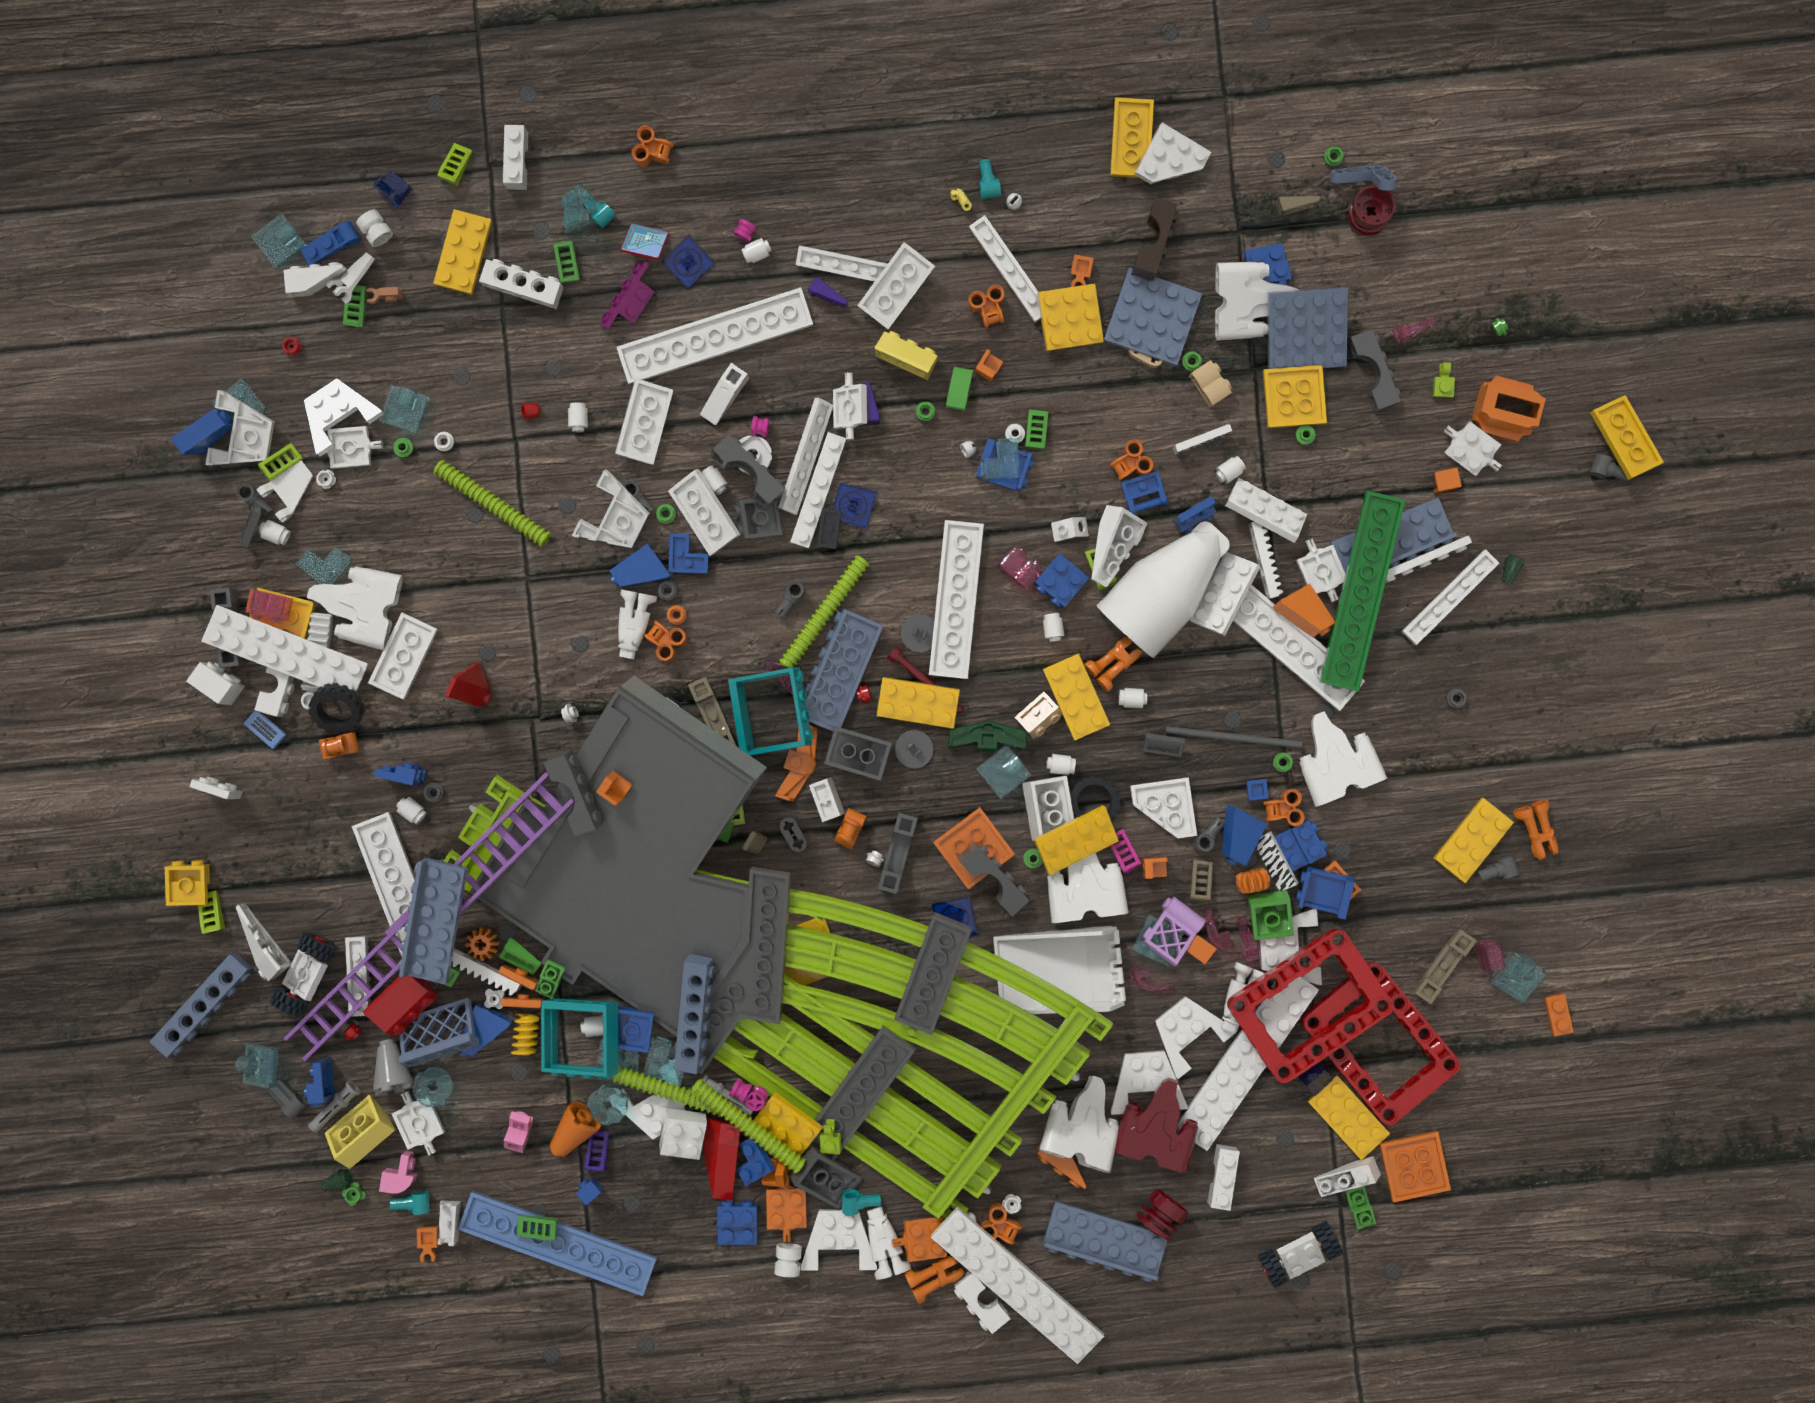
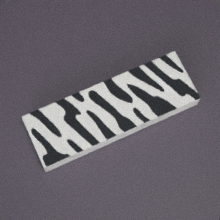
[1173,424,1232,455]
[1256,831,1298,891]

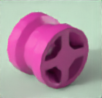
[733,219,757,242]
[751,416,769,438]
[729,1078,752,1103]
[745,1086,768,1111]

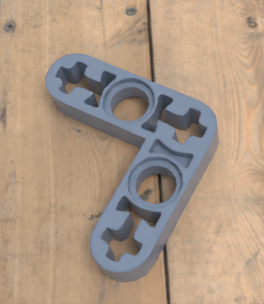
[1330,165,1397,190]

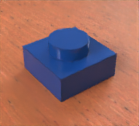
[1246,779,1268,801]

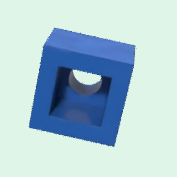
[576,1177,604,1205]

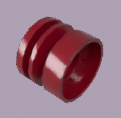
[1348,185,1395,236]
[1136,1188,1189,1241]

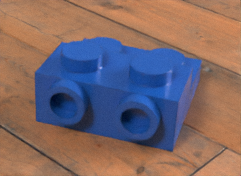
[1243,243,1292,285]
[1172,496,1216,534]
[1034,553,1089,608]
[374,762,428,785]
[1274,820,1328,872]
[618,1006,654,1053]
[304,1057,335,1107]
[717,1200,758,1245]

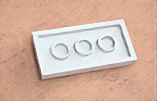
[857,242,935,329]
[615,379,673,465]
[668,469,741,556]
[1225,478,1307,543]
[1190,552,1260,636]
[368,612,439,700]

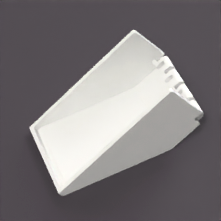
[993,926,1126,1014]

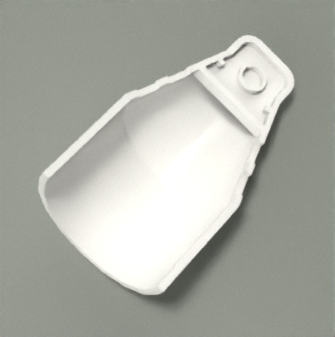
[1096,521,1230,658]

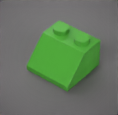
[1248,890,1294,940]

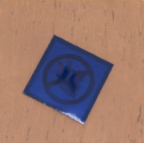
[661,235,715,290]
[833,482,877,530]
[932,896,978,936]

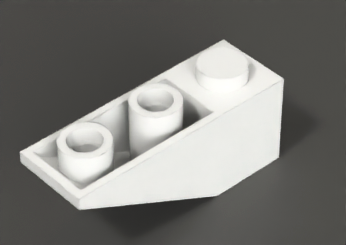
[284,262,347,297]
[700,363,749,426]
[1314,1156,1381,1197]

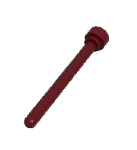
[886,646,963,714]

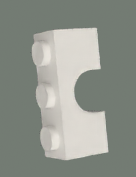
[503,125,528,190]
[255,667,295,717]
[1207,1144,1240,1211]
[954,1271,1010,1334]

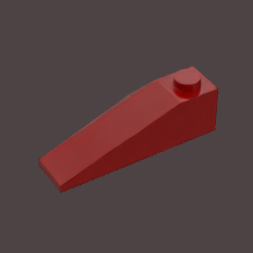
[445,662,492,708]
[703,1117,741,1201]

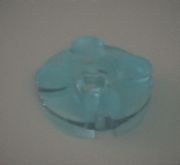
[412,1067,453,1107]
[588,1084,628,1125]

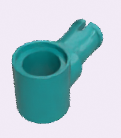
[979,159,1001,200]
[579,191,616,229]
[842,1189,881,1216]
[390,1191,430,1215]

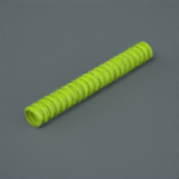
[434,460,551,547]
[779,555,870,668]
[612,1065,743,1119]
[690,1078,806,1174]

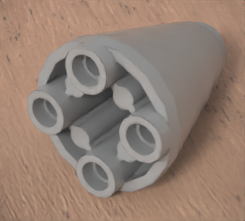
[373,1039,414,1096]

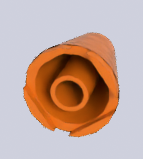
[550,1101,601,1157]

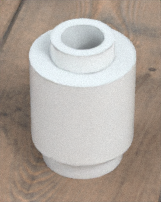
[741,238,772,263]
[568,403,588,432]
[1215,456,1246,484]
[701,465,728,496]
[259,520,291,545]
[1043,613,1064,642]
[1119,688,1147,708]
[1046,754,1076,775]
[396,797,427,825]
[581,1015,603,1037]

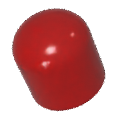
[521,403,540,419]

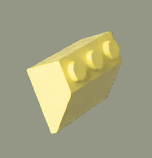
[874,331,938,380]
[325,1094,395,1169]

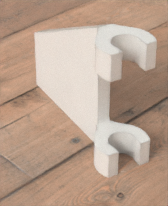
[325,252,375,304]
[256,460,313,523]

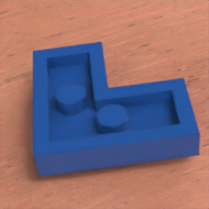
[668,533,709,574]
[736,1139,775,1186]

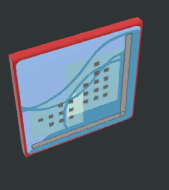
[620,223,669,260]

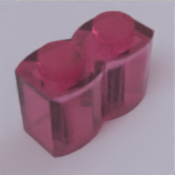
[997,547,1042,591]
[245,589,293,624]
[1475,938,1506,971]

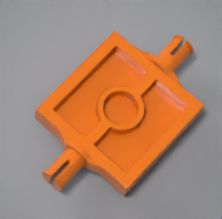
[766,1175,806,1242]
[891,1216,947,1262]

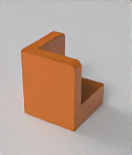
[975,349,1003,382]
[1433,468,1462,494]
[596,771,632,806]
[1142,857,1168,879]
[1186,935,1217,964]
[762,1158,789,1187]

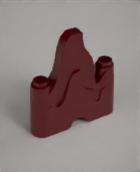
[1115,1078,1198,1173]

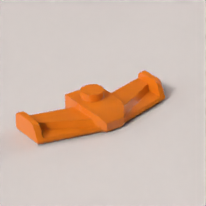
[775,725,818,802]

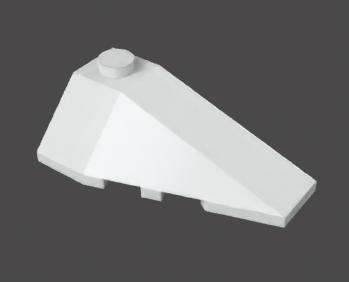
[1092,505,1147,587]
[236,903,292,981]

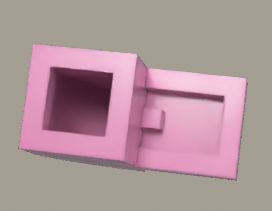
[504,1111,533,1153]
[379,1151,418,1194]

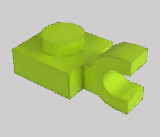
[1433,362,1455,398]
[820,1119,842,1155]

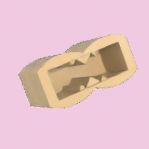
[1189,360,1232,407]

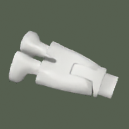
[618,589,657,659]
[1221,962,1265,1034]
[867,1206,911,1280]

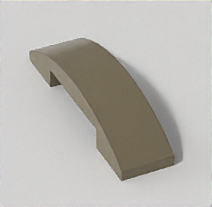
[688,677,736,746]
[1414,929,1477,1004]

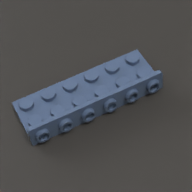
[1330,497,1458,574]
[804,609,883,732]
[398,858,468,984]
[1043,1200,1167,1282]

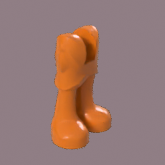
[1084,636,1143,692]
[1512,800,1559,861]
[904,1255,965,1305]

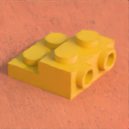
[165,860,210,906]

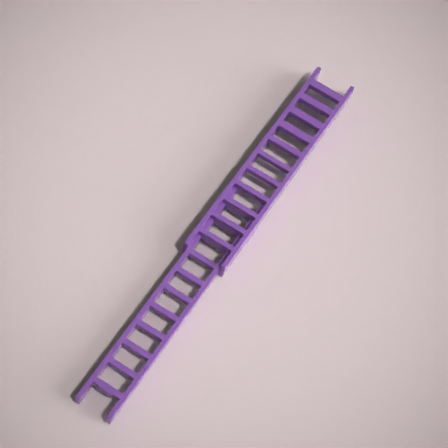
[283,772,575,1061]

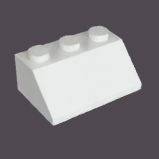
[1022,776,1074,841]

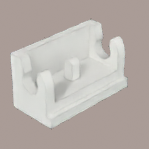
[809,777,845,822]
[438,1200,461,1246]

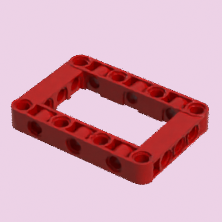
[1227,928,1393,1083]
[1300,962,1460,1125]

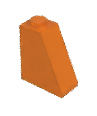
[1273,584,1335,637]

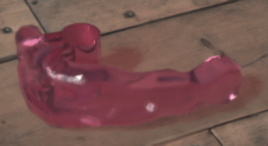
[1392,316,1436,343]
[764,659,803,694]
[1204,908,1234,951]
[1237,916,1260,961]
[1130,964,1173,991]

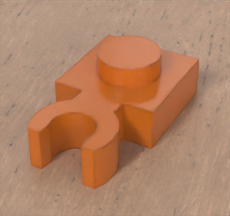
[1070,255,1094,287]
[417,1226,439,1262]

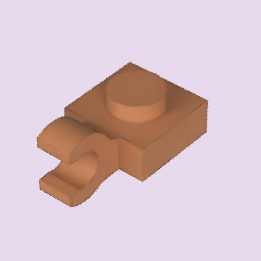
[366,287,403,304]

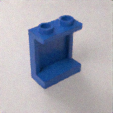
[975,438,1034,492]
[1296,866,1355,919]

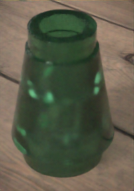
[1501,554,1524,584]
[321,1169,353,1192]

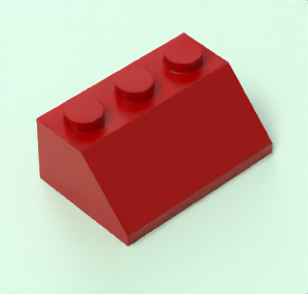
[363,975,438,1037]

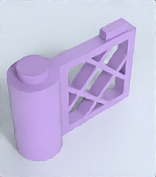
[1142,897,1206,966]

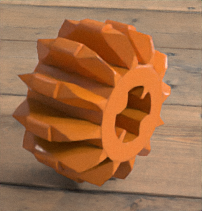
[1236,868,1270,893]
[465,927,500,961]

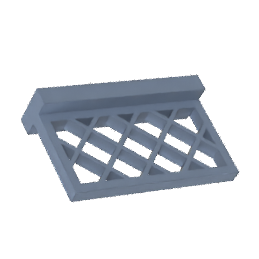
[398,998,480,1068]

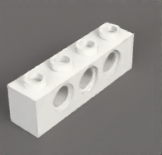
[479,259,564,309]

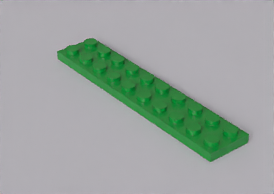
[1319,491,1406,692]

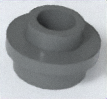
[658,581,677,601]
[1446,689,1467,708]
[423,783,444,802]

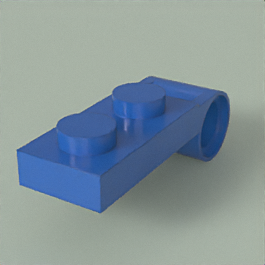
[300,221,360,265]

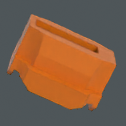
[1472,376,1546,443]

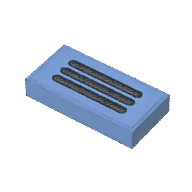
[243,710,287,749]

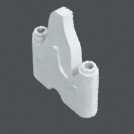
[1215,262,1298,341]
[307,566,403,650]
[1299,711,1387,807]
[1047,853,1129,923]
[1039,1076,1119,1173]

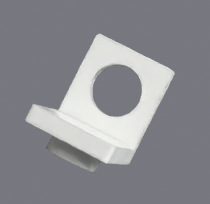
[1051,517,1089,542]

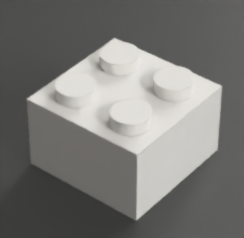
[186,662,245,705]
[659,1108,707,1160]

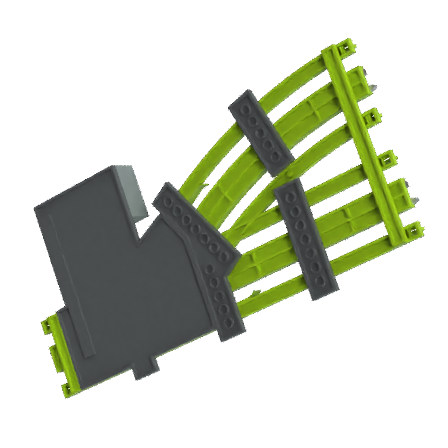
[443,676,1113,1219]

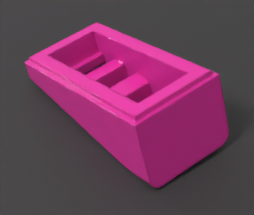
[1110,829,1142,874]

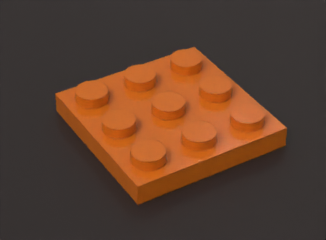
[933,807,1015,889]
[1379,1131,1451,1202]

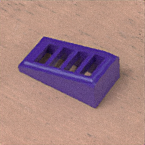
[807,277,848,308]
[864,381,880,423]
[584,1130,610,1172]

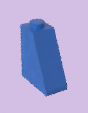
[170,409,233,455]
[609,544,672,588]
[1222,805,1267,866]
[458,1003,514,1057]

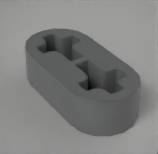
[780,817,807,852]

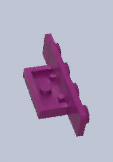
[600,261,655,329]

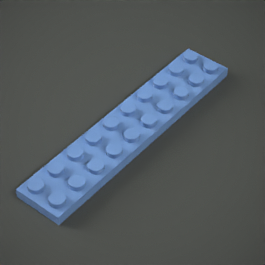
[458,1191,657,1296]

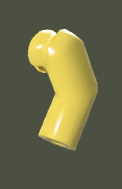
[950,188,972,211]

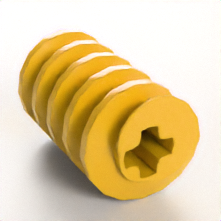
[511,1013,540,1056]

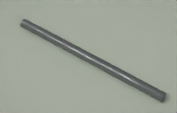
[1165,726,1302,749]

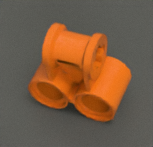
[632,125,674,167]
[968,285,1004,328]
[1109,440,1153,481]
[644,620,688,662]
[319,732,360,760]
[1263,789,1305,826]
[834,808,867,850]
[980,1202,1023,1245]

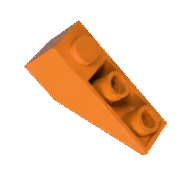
[1036,1143,1086,1189]

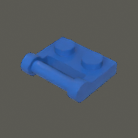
[1120,471,1168,515]

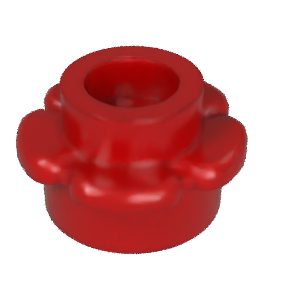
[282,337,302,356]
[857,685,872,704]
[343,1022,361,1041]

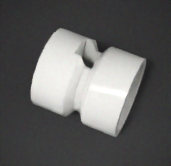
[356,209,393,247]
[774,1243,802,1277]

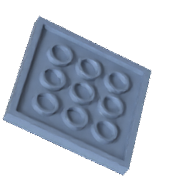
[1104,268,1202,367]
[1268,287,1348,369]

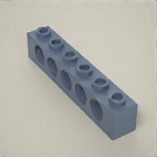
[150,952,253,1058]
[674,954,715,1075]

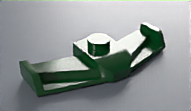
[948,721,1027,752]

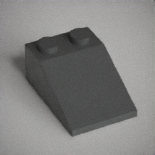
[824,726,893,781]
[788,1143,862,1210]

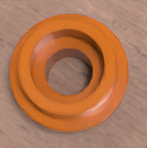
[667,605,687,625]

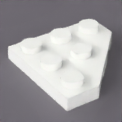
[1134,123,1211,184]
[1130,777,1197,838]

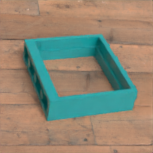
[728,667,813,756]
[541,998,618,1080]

